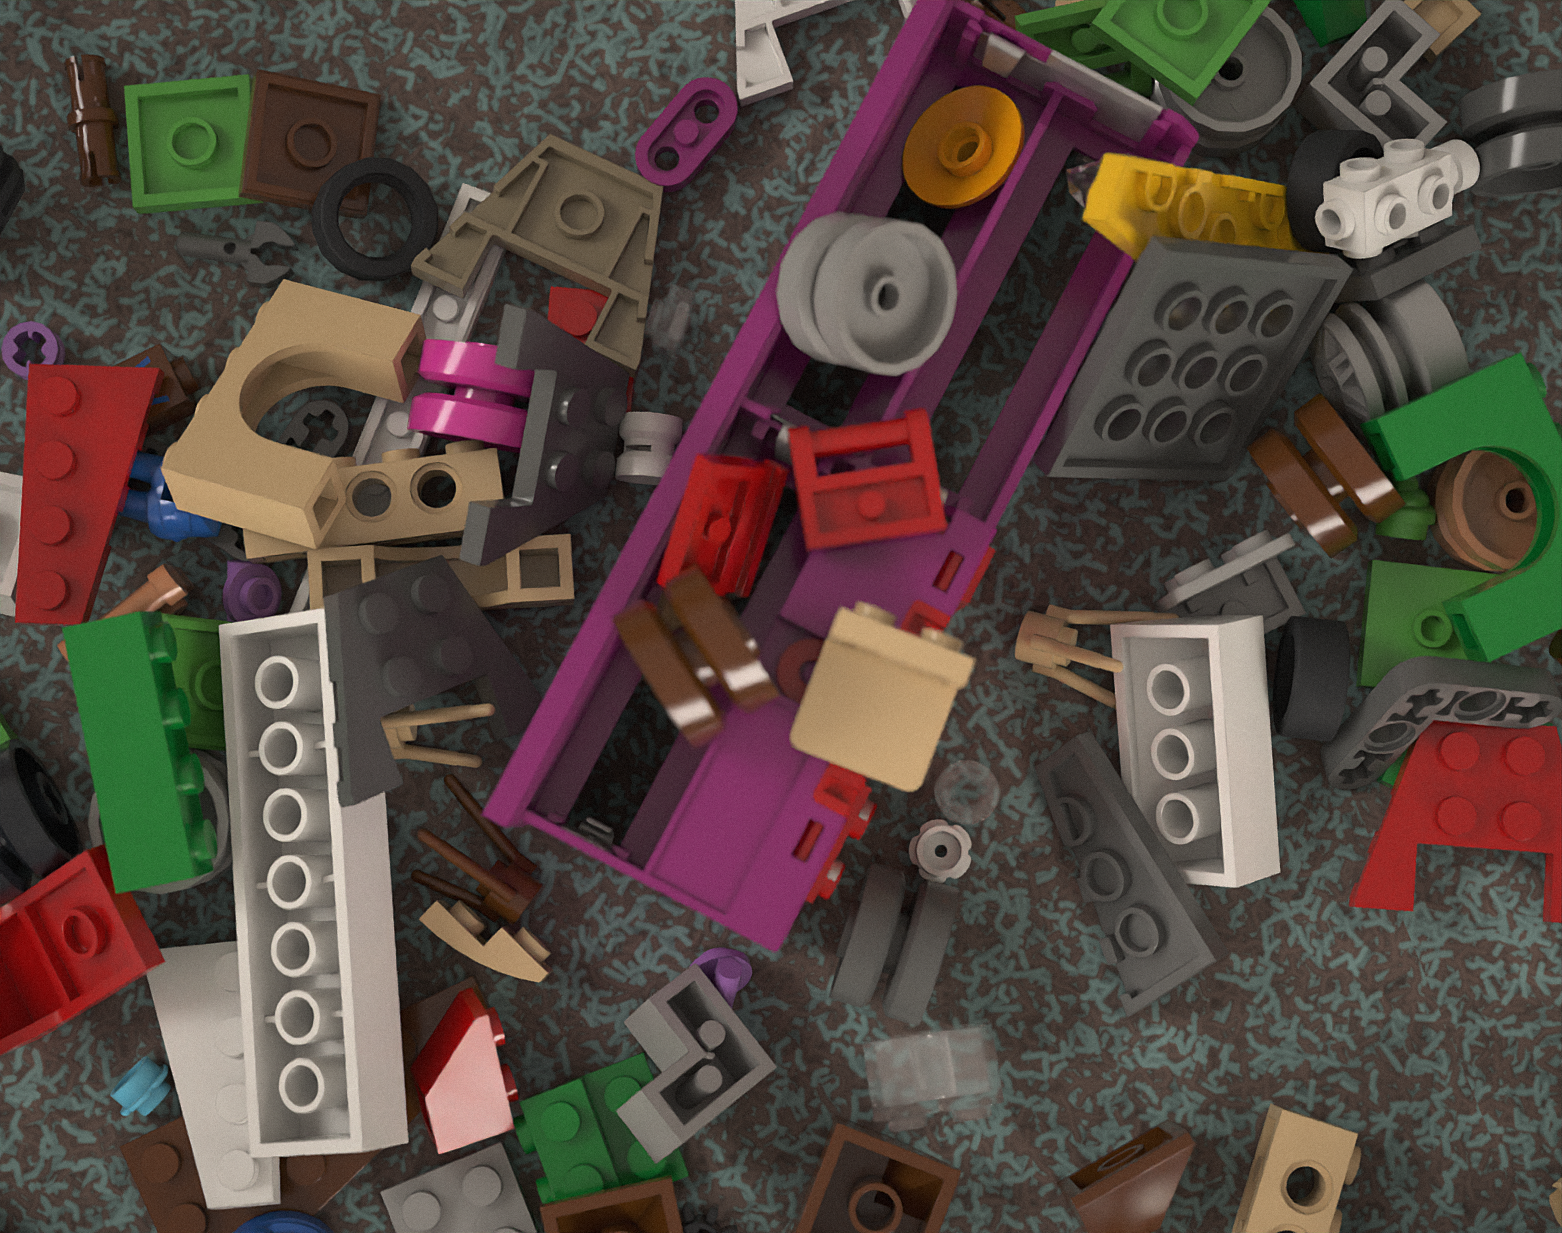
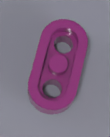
[635,77,738,192]

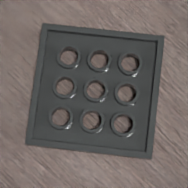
[1033,236,1353,481]

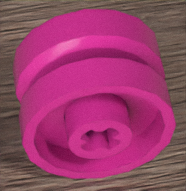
[407,339,535,454]

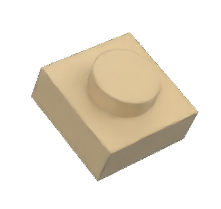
[1404,0,1481,63]

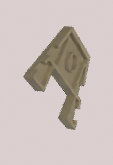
[411,134,663,379]

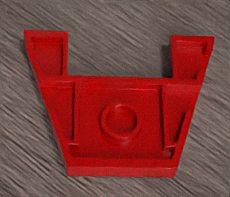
[1349,720,1562,923]

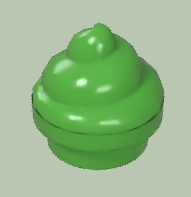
[1375,476,1436,540]

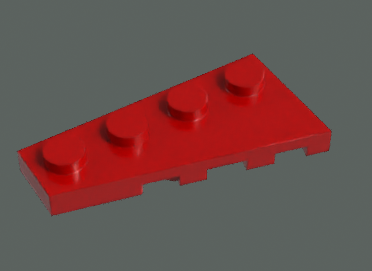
[15,364,165,626]

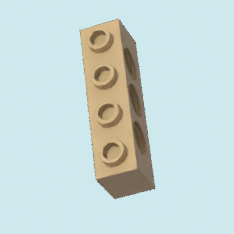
[243,440,505,564]
[1231,1103,1361,1233]

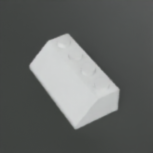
[1110,615,1280,888]

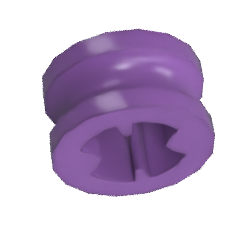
[1,321,66,380]

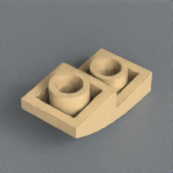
[419,900,553,982]

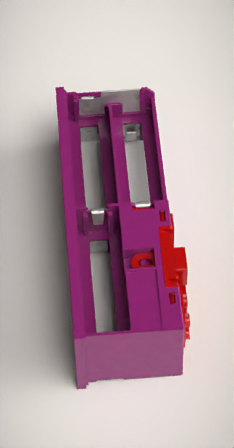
[482,0,1199,952]

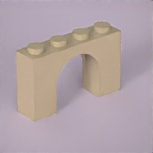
[161,279,427,550]

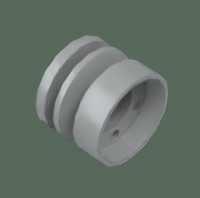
[1308,278,1470,441]

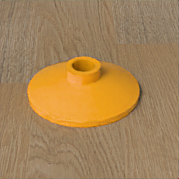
[902,86,1025,209]

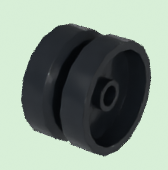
[0,739,84,906]

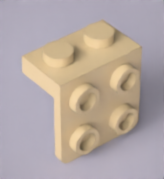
[789,602,976,791]

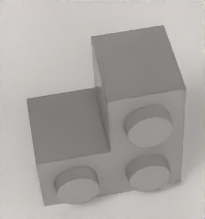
[1293,0,1447,151]
[616,963,777,1164]

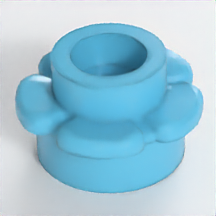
[110,1056,171,1116]

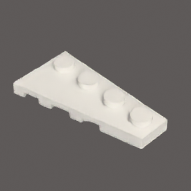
[146,941,280,1210]

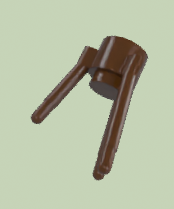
[411,774,543,926]

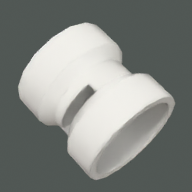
[615,412,683,485]

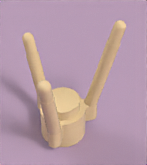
[1015,604,1179,709]
[380,679,495,768]

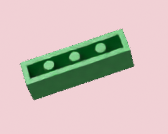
[62,611,218,894]

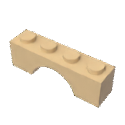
[307,534,574,610]

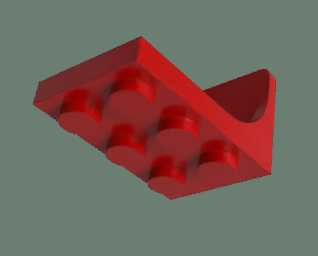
[0,843,166,1056]

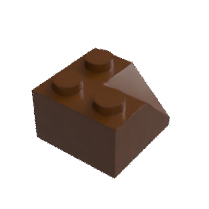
[791,1115,962,1233]

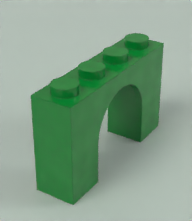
[1360,352,1562,662]

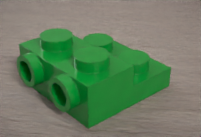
[513,1052,690,1204]

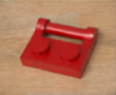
[787,407,947,552]

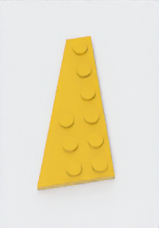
[1083,154,1329,312]

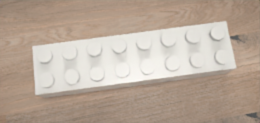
[219,608,408,1158]

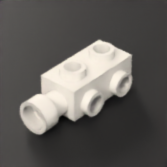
[1315,139,1480,258]

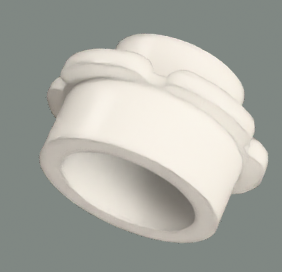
[909,819,972,883]

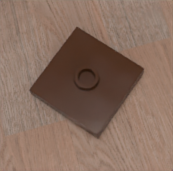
[238,69,381,219]

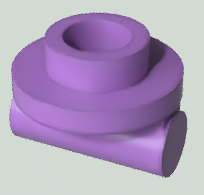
[223,560,281,622]
[690,947,752,1009]

